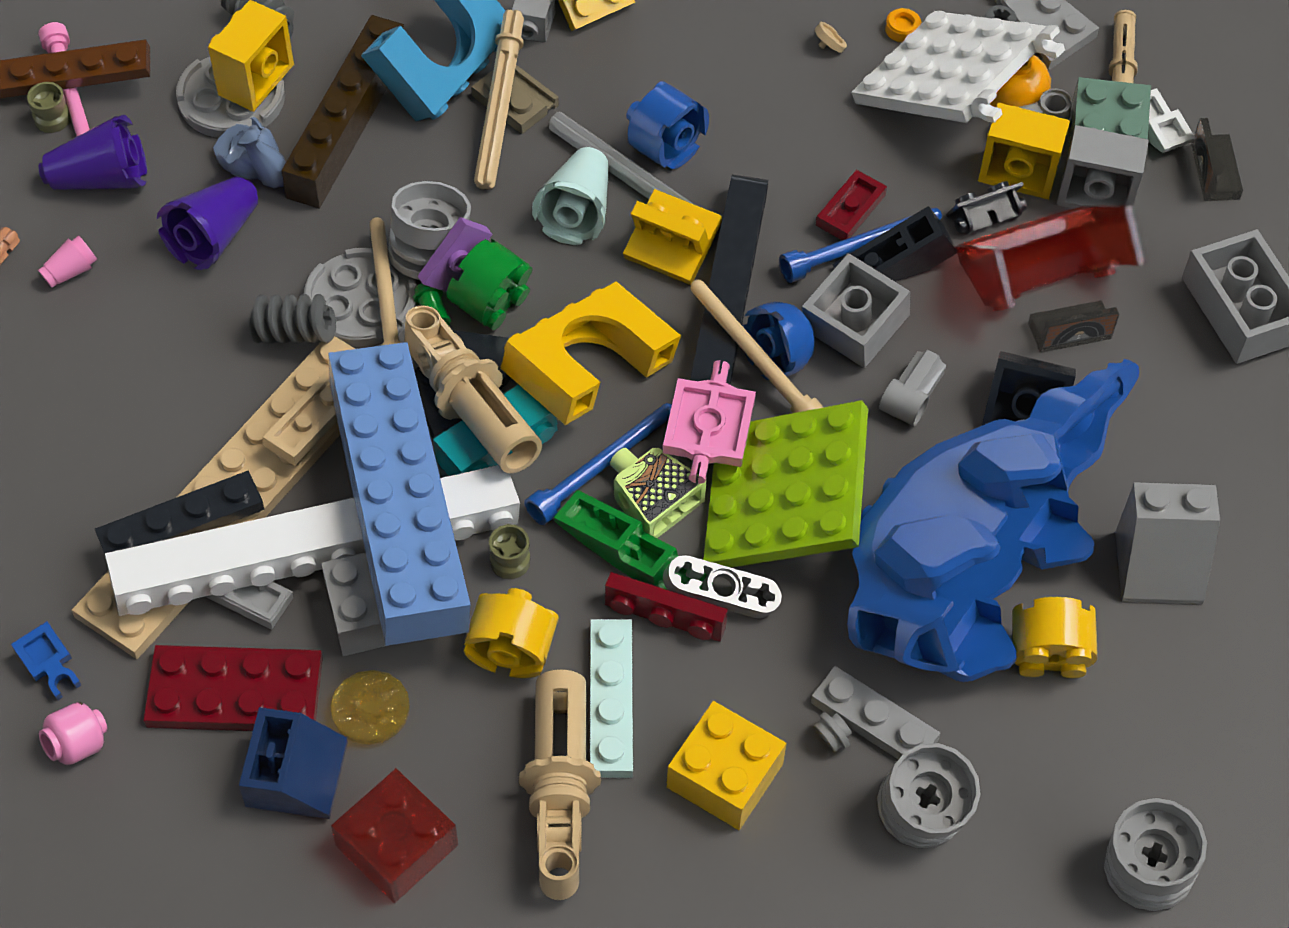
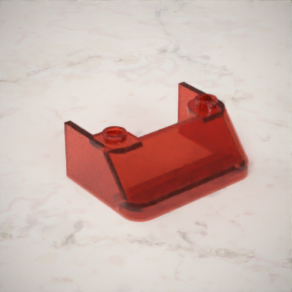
[955,205,1146,311]

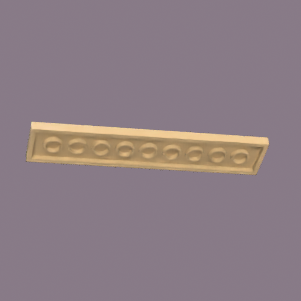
[72,336,355,659]

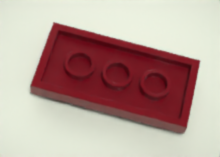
[144,645,323,731]

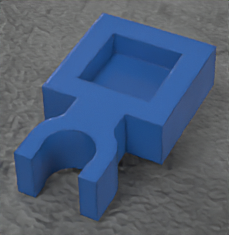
[11,621,81,700]

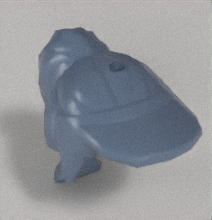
[213,117,287,189]

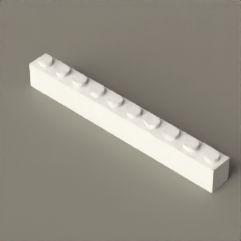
[105,465,520,616]

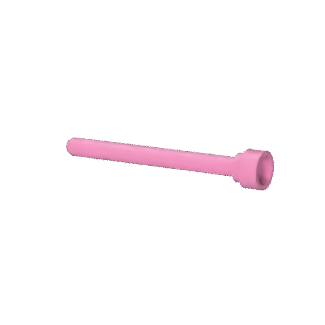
[38,22,90,136]

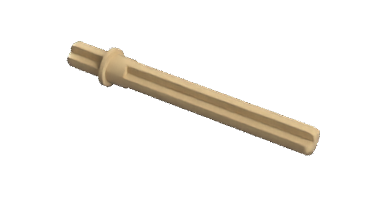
[474,9,524,189]

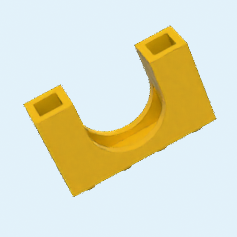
[501,281,681,425]

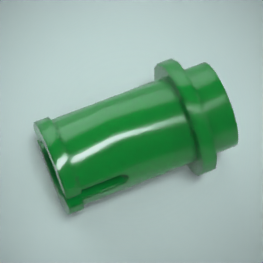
[413,283,451,326]

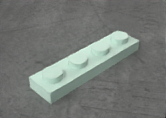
[590,619,633,778]

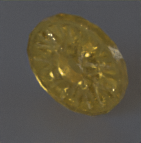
[331,670,410,745]

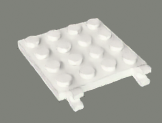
[851,11,1065,123]

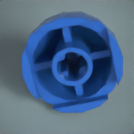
[742,302,815,380]

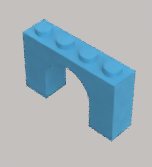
[361,0,505,121]

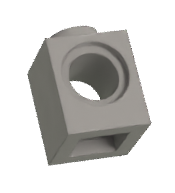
[512,0,556,42]

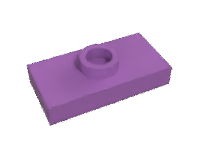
[417,217,493,292]

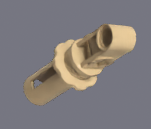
[404,306,542,473]
[519,670,601,900]

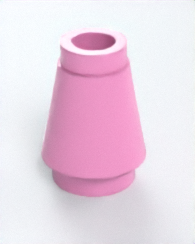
[38,236,97,288]

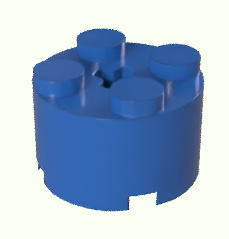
[626,81,709,169]

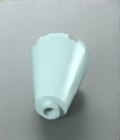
[532,147,609,245]

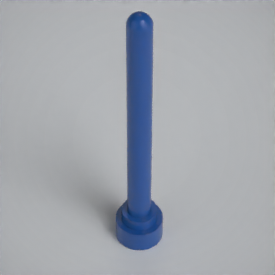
[779,208,942,283]
[524,403,672,525]

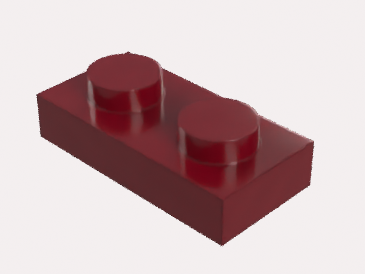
[815,169,887,241]

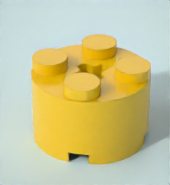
[464,588,559,678]
[1012,597,1097,678]

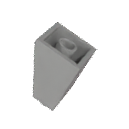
[1115,482,1220,605]

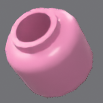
[39,702,107,765]

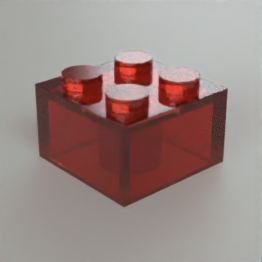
[331,768,458,904]

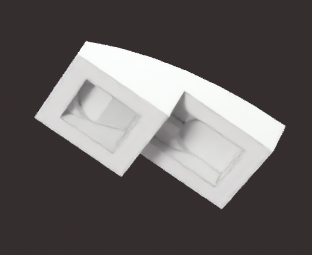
[1148,88,1195,153]

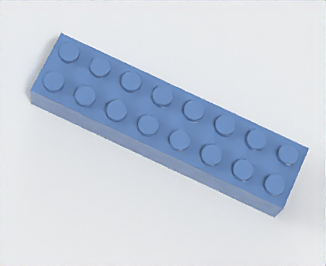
[328,342,471,646]

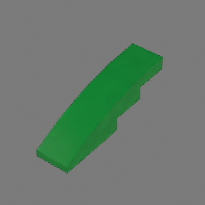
[554,490,713,590]

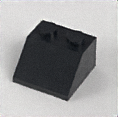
[982,351,1076,426]

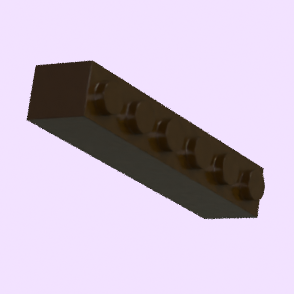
[281,14,405,209]

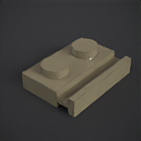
[471,65,559,134]

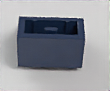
[239,707,348,819]

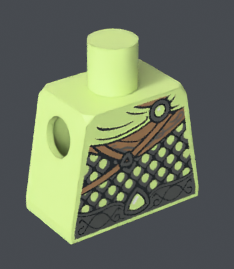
[610,448,706,538]

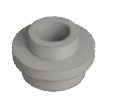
[814,711,852,752]

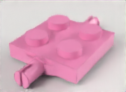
[663,360,756,484]

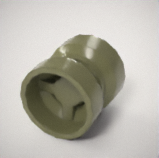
[27,82,71,133]
[489,524,530,579]

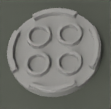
[176,57,285,138]
[304,248,417,347]

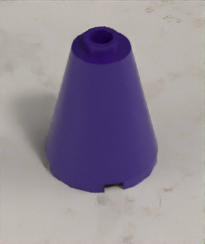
[38,115,147,190]
[157,177,258,270]

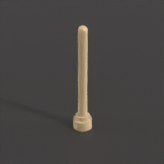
[370,217,402,346]
[690,280,823,413]

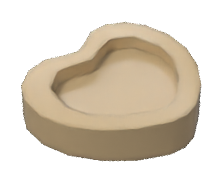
[815,22,847,53]

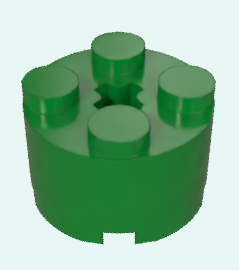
[447,238,533,331]

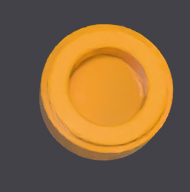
[885,8,921,43]

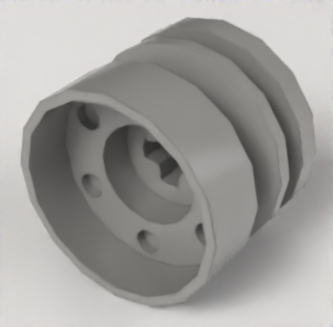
[388,181,471,280]
[877,743,981,848]
[1104,798,1207,911]

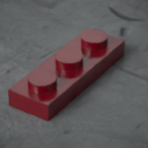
[605,572,728,642]

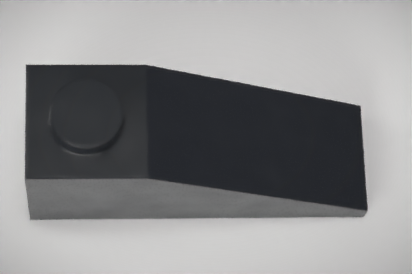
[832,206,958,282]

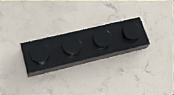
[95,470,265,557]

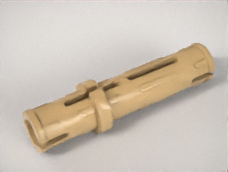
[1109,10,1138,83]

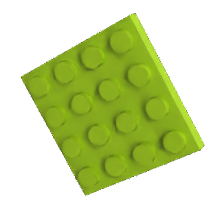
[703,400,868,568]

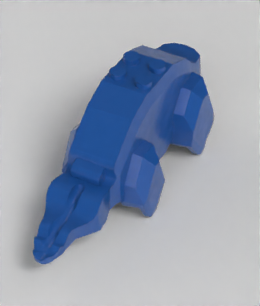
[847,359,1139,682]

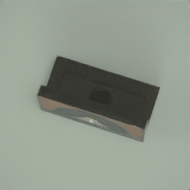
[1191,118,1243,201]
[1028,300,1120,353]

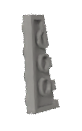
[995,0,1099,71]

